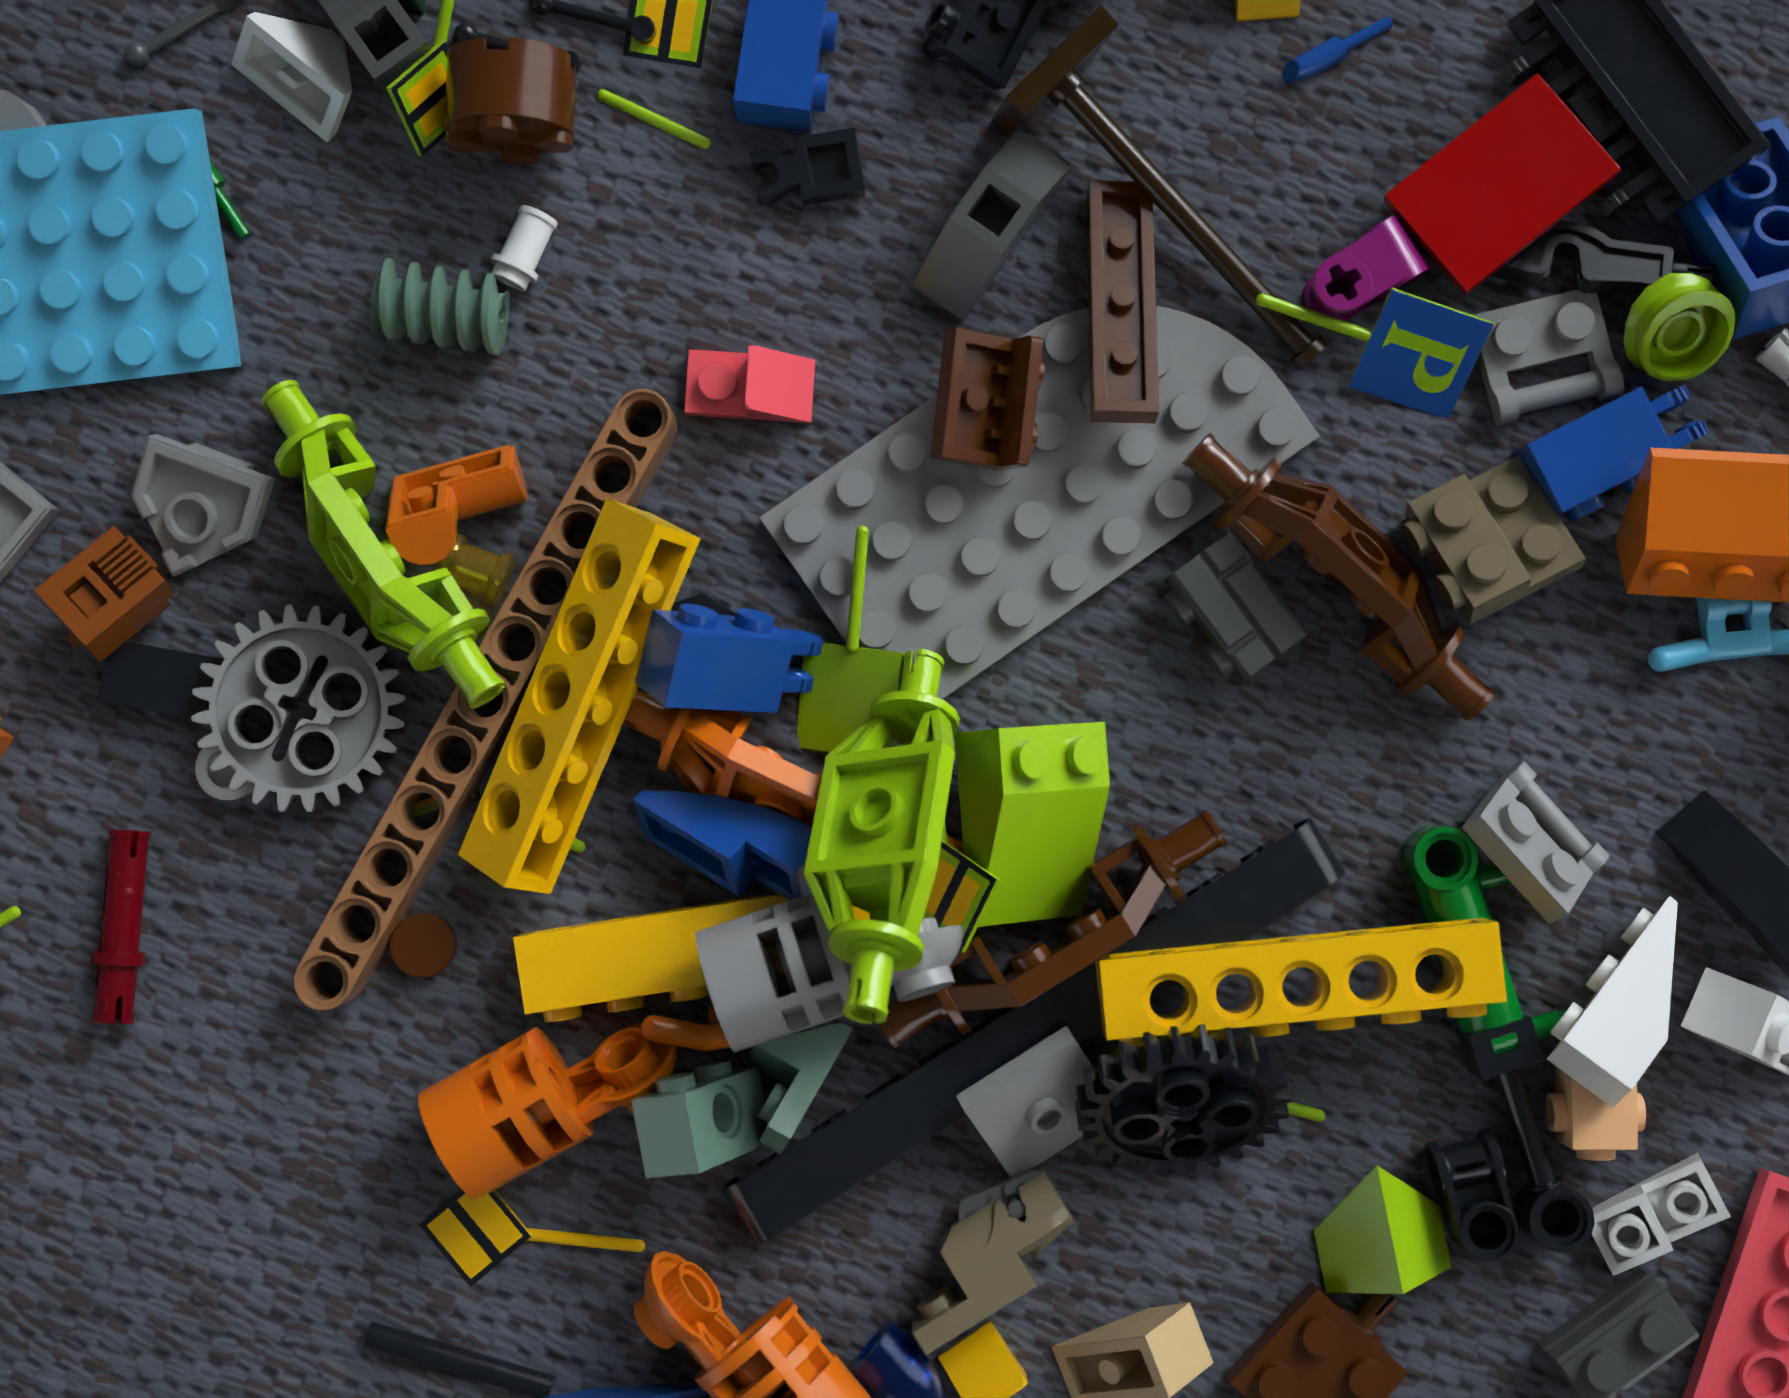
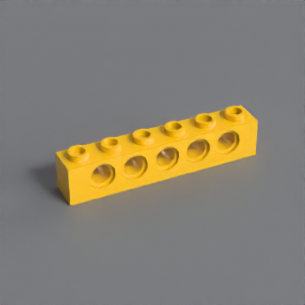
[458,498,701,894]
[1095,918,1507,1047]

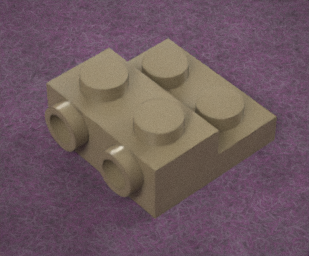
[1402,455,1586,625]

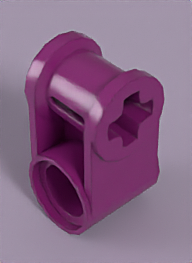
[1303,215,1431,321]

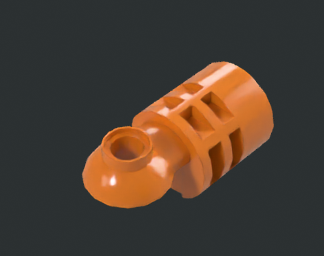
[418,1022,677,1200]
[634,1251,871,1398]

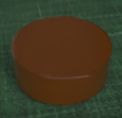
[390,912,457,977]

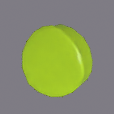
[1624,273,1735,382]

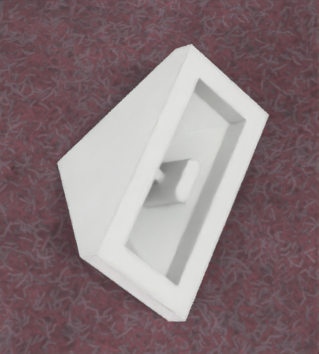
[231,12,352,142]

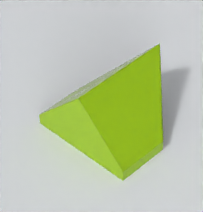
[1313,1165,1451,1294]

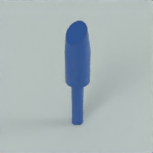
[1282,16,1393,84]

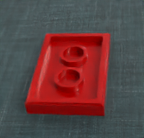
[1383,73,1621,297]

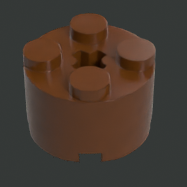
[445,37,576,165]

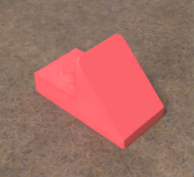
[684,345,816,423]

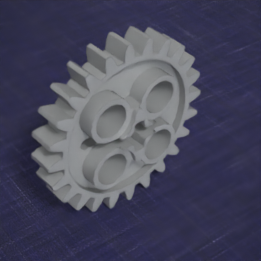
[191,604,406,812]

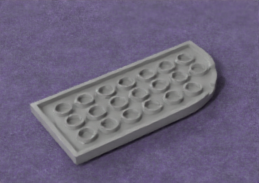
[759,306,1320,699]

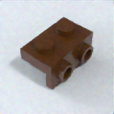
[930,327,1045,471]

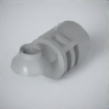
[695,893,963,1053]

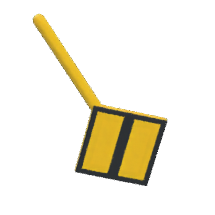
[419,1189,646,1287]

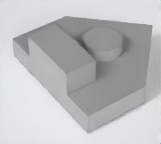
[131,434,275,577]

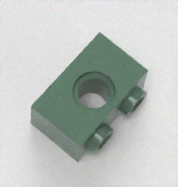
[631,1059,769,1179]

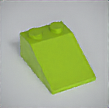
[955,722,1110,927]

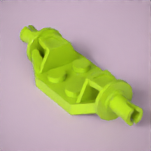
[262,380,506,708]
[804,649,960,1024]

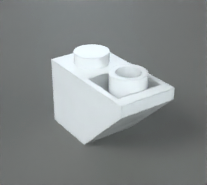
[1681,967,1789,1076]

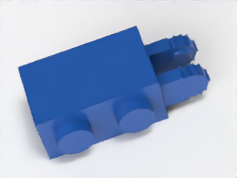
[733,0,839,133]
[1512,384,1709,522]
[635,604,824,713]

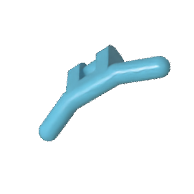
[1648,598,1789,672]

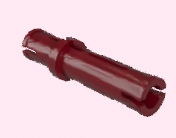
[91,829,151,1024]

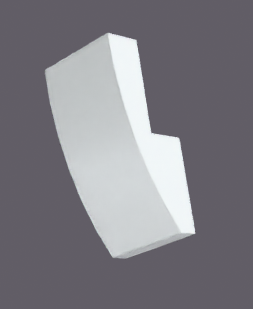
[1592,1153,1731,1276]

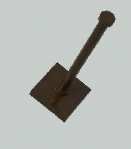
[991,5,1328,370]

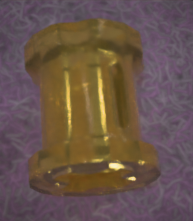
[437,533,517,608]

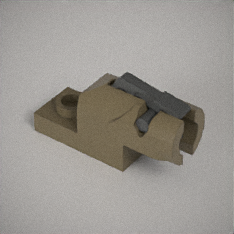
[912,1168,1076,1355]

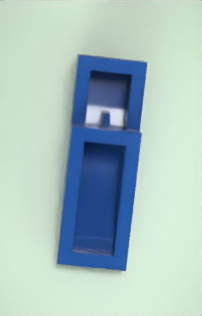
[632,791,812,900]

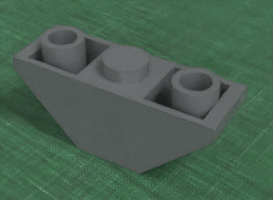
[911,131,1071,323]

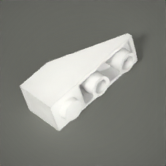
[1547,896,1678,1108]

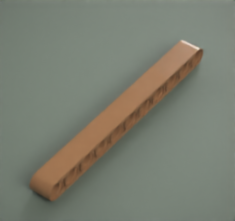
[294,389,678,1011]

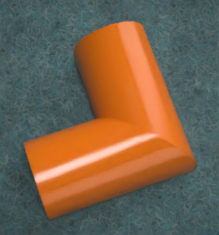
[385,444,528,565]

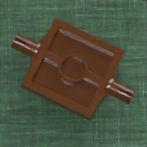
[1225,1281,1409,1398]

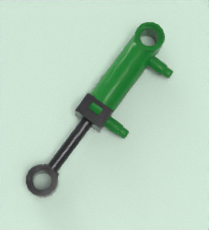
[1401,825,1595,1253]

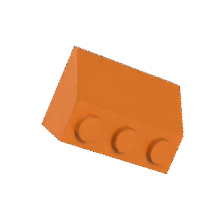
[1616,447,1789,603]

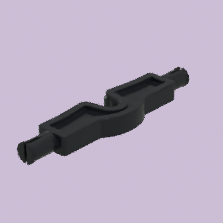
[1419,221,1714,296]

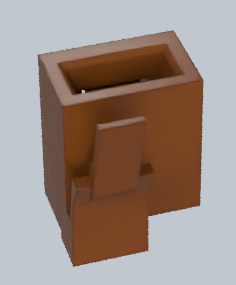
[34,526,175,662]

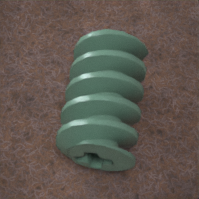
[369,258,511,356]

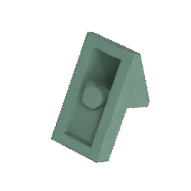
[747,1023,853,1154]

